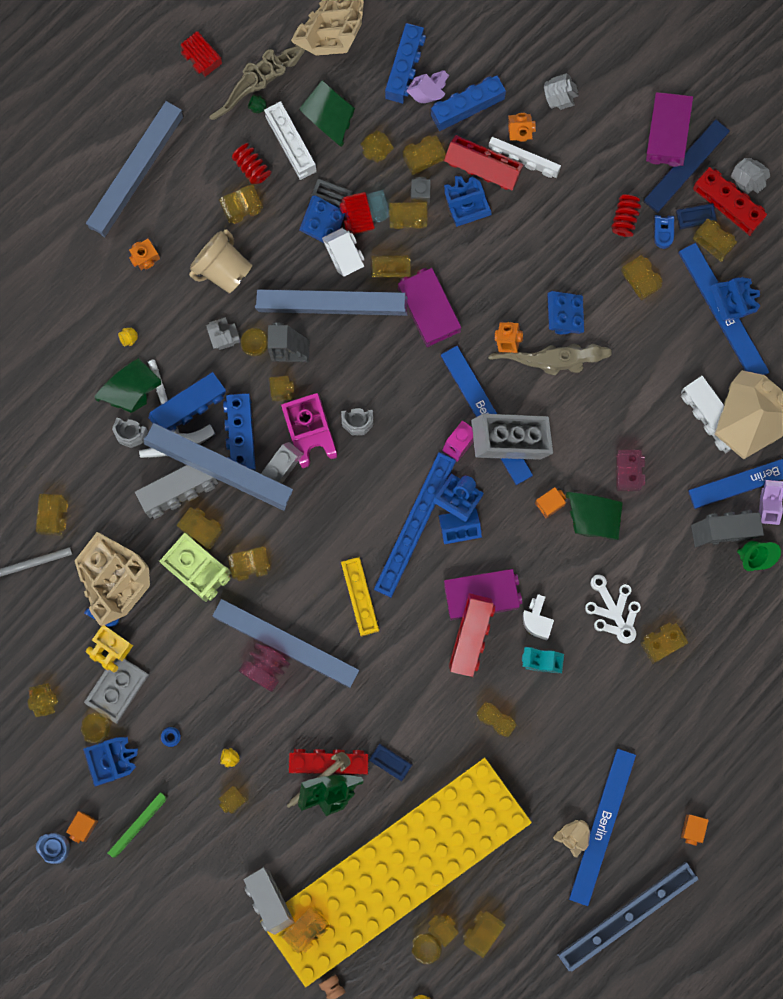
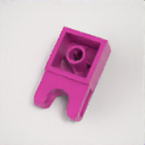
[281,393,338,468]

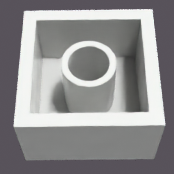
[322,228,364,276]

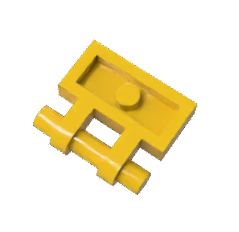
[86,625,133,673]

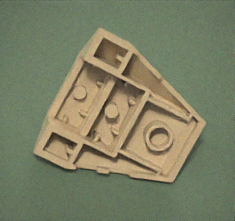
[291,0,364,55]
[715,370,783,459]
[75,532,150,626]

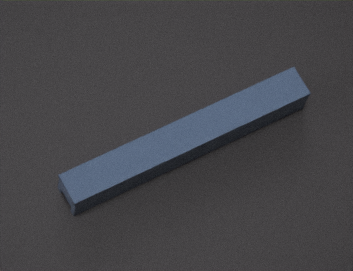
[86,101,183,237]
[255,290,408,316]
[144,423,293,511]
[212,599,359,688]
[557,862,698,972]

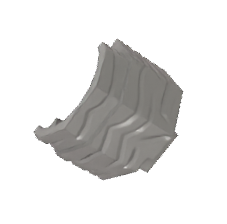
[544,73,579,110]
[731,158,770,195]
[206,317,240,350]
[341,408,373,436]
[112,418,148,448]

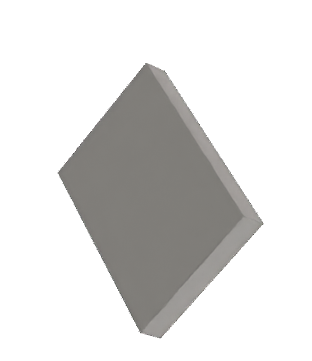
[84,658,149,724]

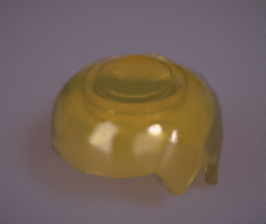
[241,328,268,357]
[80,712,110,743]
[412,933,442,964]

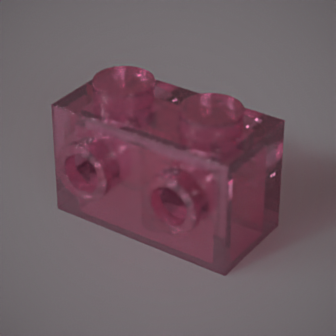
[616,450,645,491]

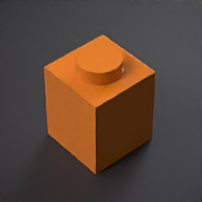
[535,487,566,518]
[66,811,98,843]
[681,814,708,846]

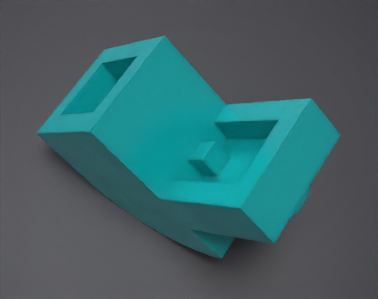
[522,647,564,673]

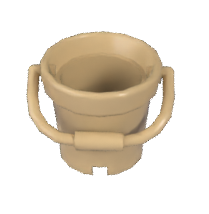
[189,229,252,293]

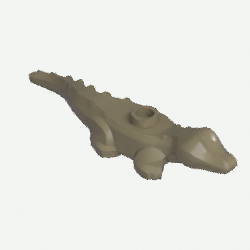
[209,45,305,120]
[488,344,612,376]

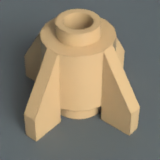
[553,820,590,858]

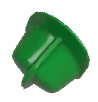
[737,541,781,571]

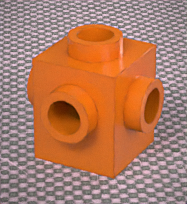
[508,113,536,142]
[129,239,160,270]
[495,322,523,353]

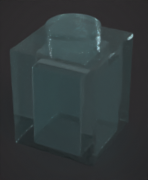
[366,190,389,222]

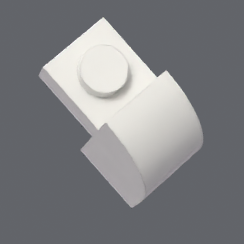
[522,595,554,640]

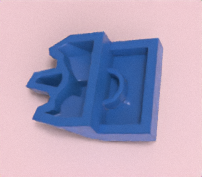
[444,176,491,227]
[710,277,760,321]
[83,737,138,787]

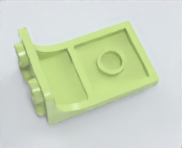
[159,533,231,602]

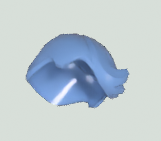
[36,833,70,864]

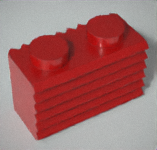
[181,31,222,77]
[340,192,375,235]

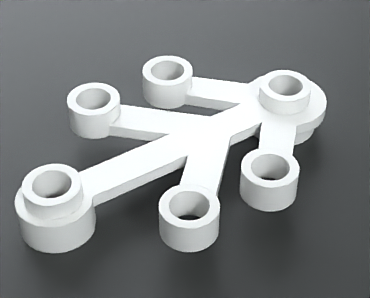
[585,575,641,644]

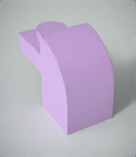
[407,71,449,103]
[759,480,783,525]

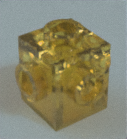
[360,130,394,163]
[28,683,57,717]

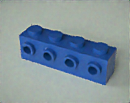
[385,23,426,104]
[431,76,506,131]
[149,372,226,432]
[223,394,256,471]

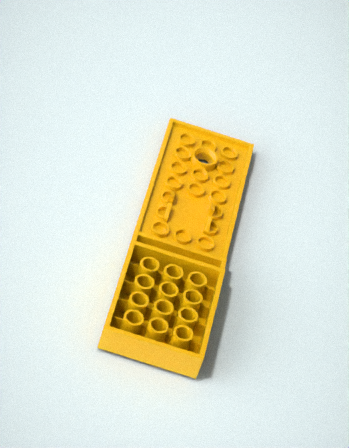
[260,758,532,988]

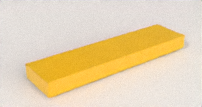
[341,557,379,636]

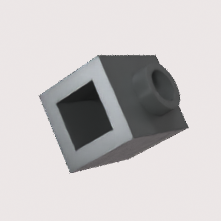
[411,177,430,205]

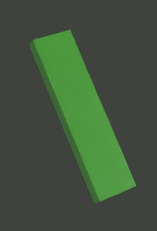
[108,792,168,858]

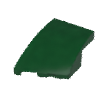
[299,80,355,147]
[95,358,161,413]
[566,492,623,540]
[298,775,364,816]

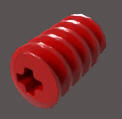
[232,143,272,184]
[611,195,641,237]

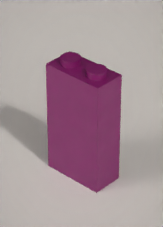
[646,92,693,167]
[398,268,461,347]
[444,569,522,621]

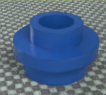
[161,727,181,747]

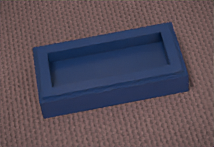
[676,204,717,229]
[369,744,412,782]

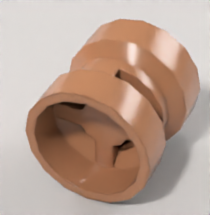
[319,975,346,999]

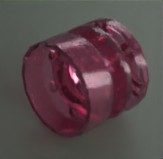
[238,643,290,692]

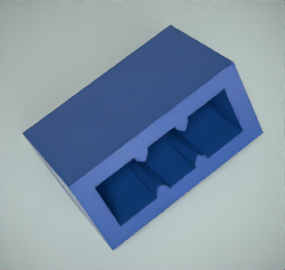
[438,509,482,544]

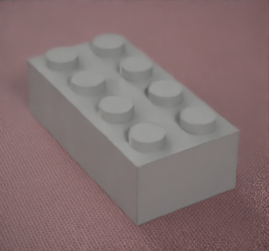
[471,414,553,460]
[135,465,218,519]

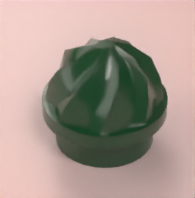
[248,95,267,113]

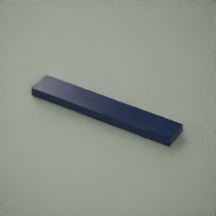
[644,120,730,213]

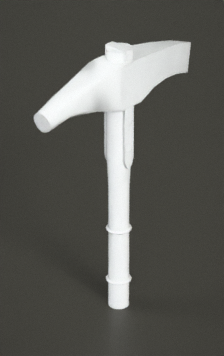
[139,360,215,458]

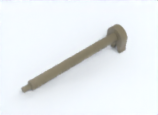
[287,752,351,808]

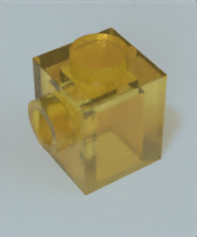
[269,376,294,401]
[218,786,248,814]

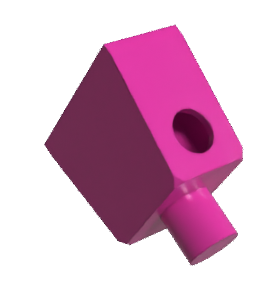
[442,420,474,462]

